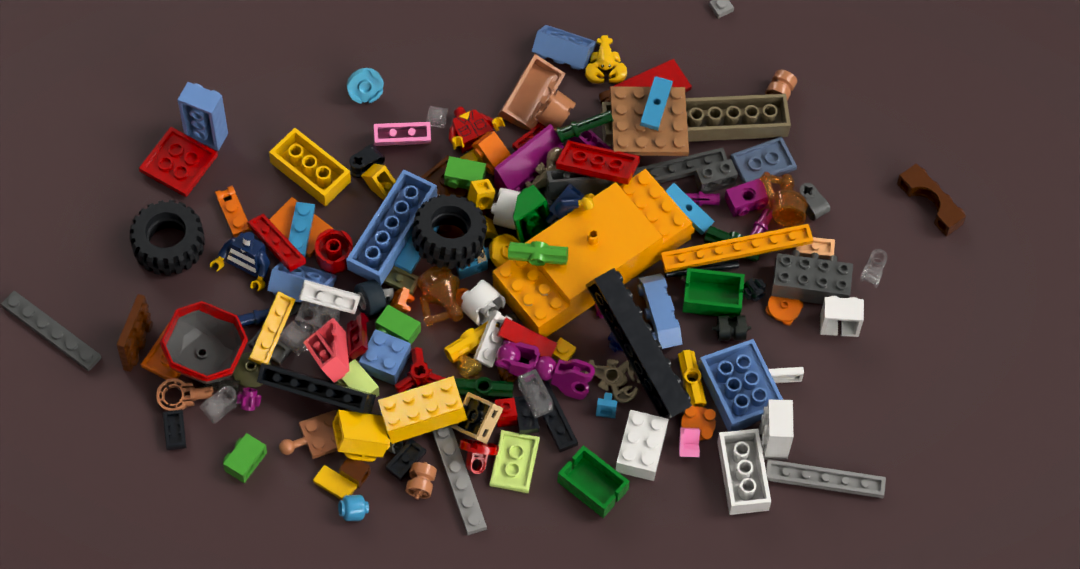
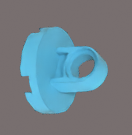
[346,68,384,104]

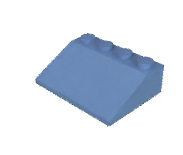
[698,339,783,432]

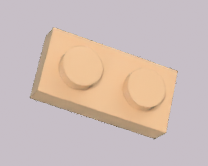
[796,237,835,259]

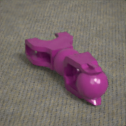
[495,340,595,400]

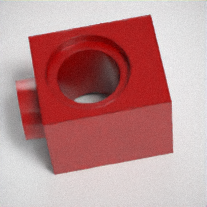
[495,398,517,427]

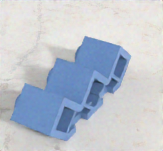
[637,273,683,349]

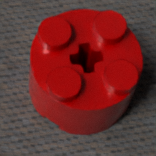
[315,229,353,274]

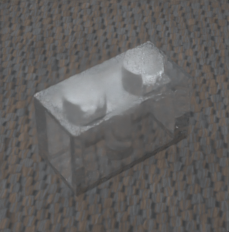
[518,369,553,419]

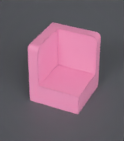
[679,427,700,457]

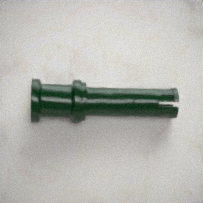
[556,110,614,143]

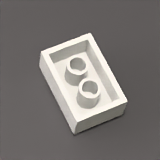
[759,400,794,460]
[616,410,669,481]

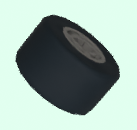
[354,280,386,317]

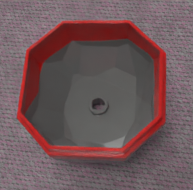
[159,301,248,384]

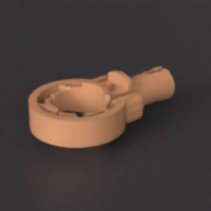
[156,378,214,411]

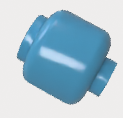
[338,495,369,521]

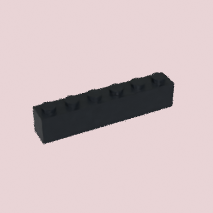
[257,363,376,414]

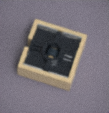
[451,392,504,444]

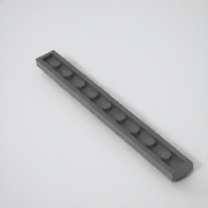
[544,148,727,208]

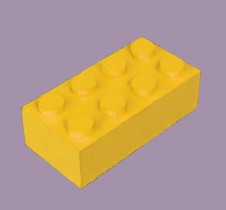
[269,128,351,207]
[378,376,467,444]

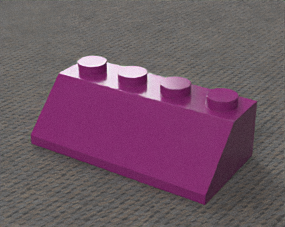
[494,124,564,192]

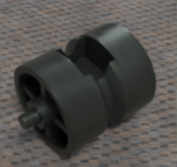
[712,315,751,341]

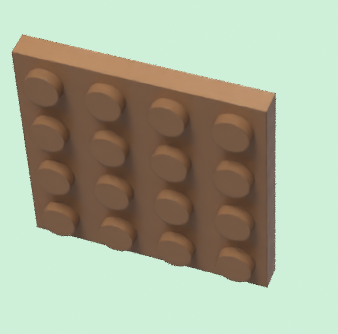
[610,86,689,156]

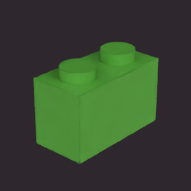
[444,156,486,191]
[375,305,421,345]
[223,433,267,483]

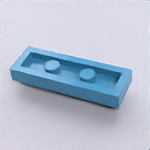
[289,202,315,257]

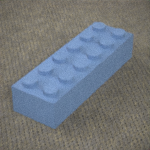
[346,169,438,286]

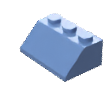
[532,25,597,70]
[267,262,337,308]

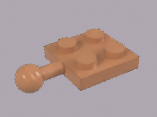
[279,410,338,459]

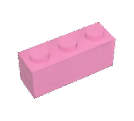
[373,122,431,146]

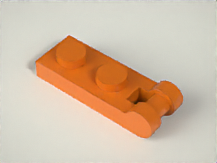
[215,185,251,237]

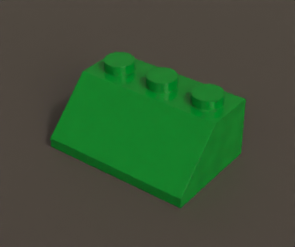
[513,185,551,243]

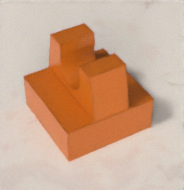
[390,287,415,313]

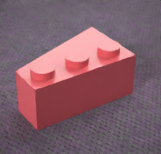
[303,318,349,383]

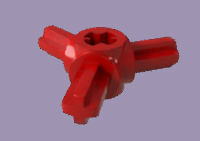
[394,347,445,393]

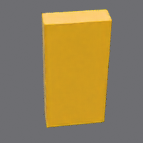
[313,465,357,500]

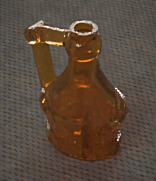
[760,172,808,227]
[417,266,463,327]

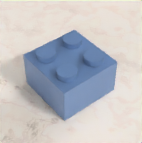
[359,329,411,385]

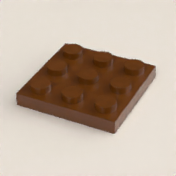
[117,294,153,372]

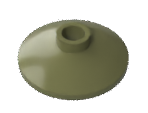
[233,352,270,388]

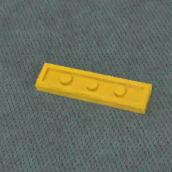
[248,291,296,365]

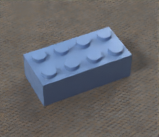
[177,82,228,151]

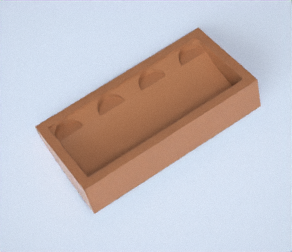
[498,54,566,131]

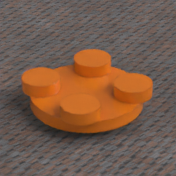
[765,296,803,326]
[681,406,716,441]

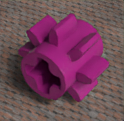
[236,387,261,411]

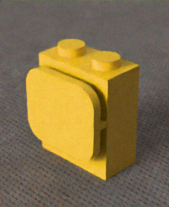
[332,410,390,462]

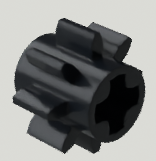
[743,278,767,301]

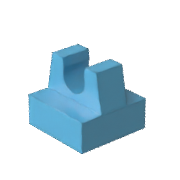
[596,392,617,418]

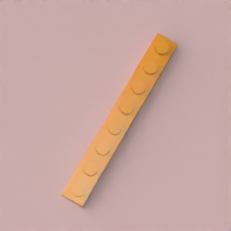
[660,224,814,273]

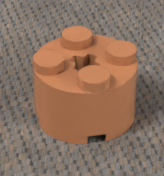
[535,89,576,131]

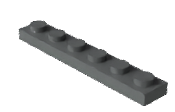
[1,291,102,372]

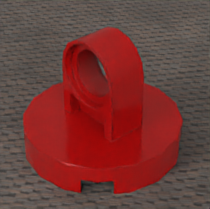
[459,439,499,474]

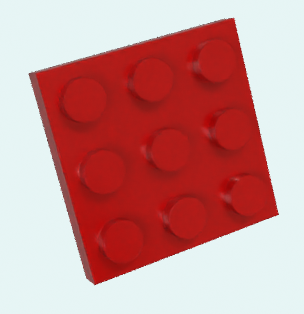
[139,127,218,197]

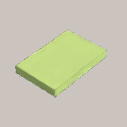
[489,430,540,493]

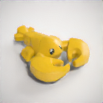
[585,35,627,84]

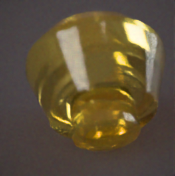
[457,355,482,379]

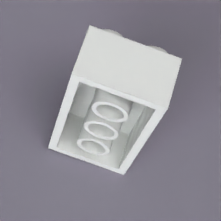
[717,429,771,515]

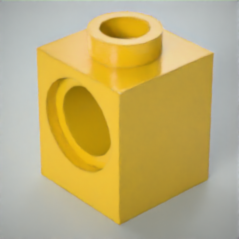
[468,179,495,210]

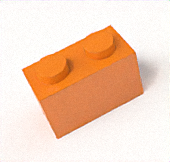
[471,131,511,175]

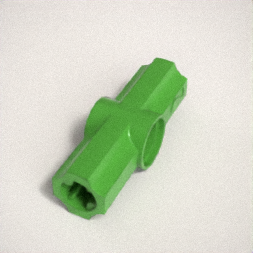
[508,241,568,266]

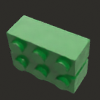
[682,268,745,318]
[557,445,630,518]

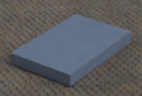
[730,136,797,183]

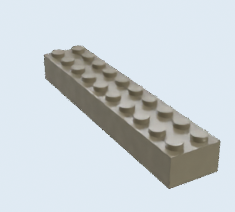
[600,94,791,145]

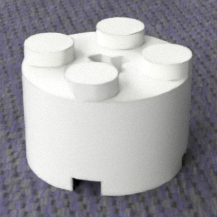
[491,188,520,230]
[461,280,506,326]

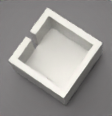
[820,296,864,337]

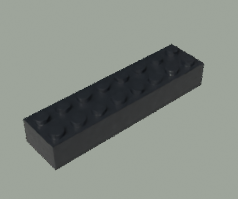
[586,268,692,419]

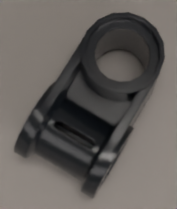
[349,144,385,178]

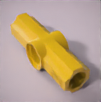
[444,321,499,363]
[677,350,707,407]

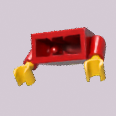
[448,107,505,153]

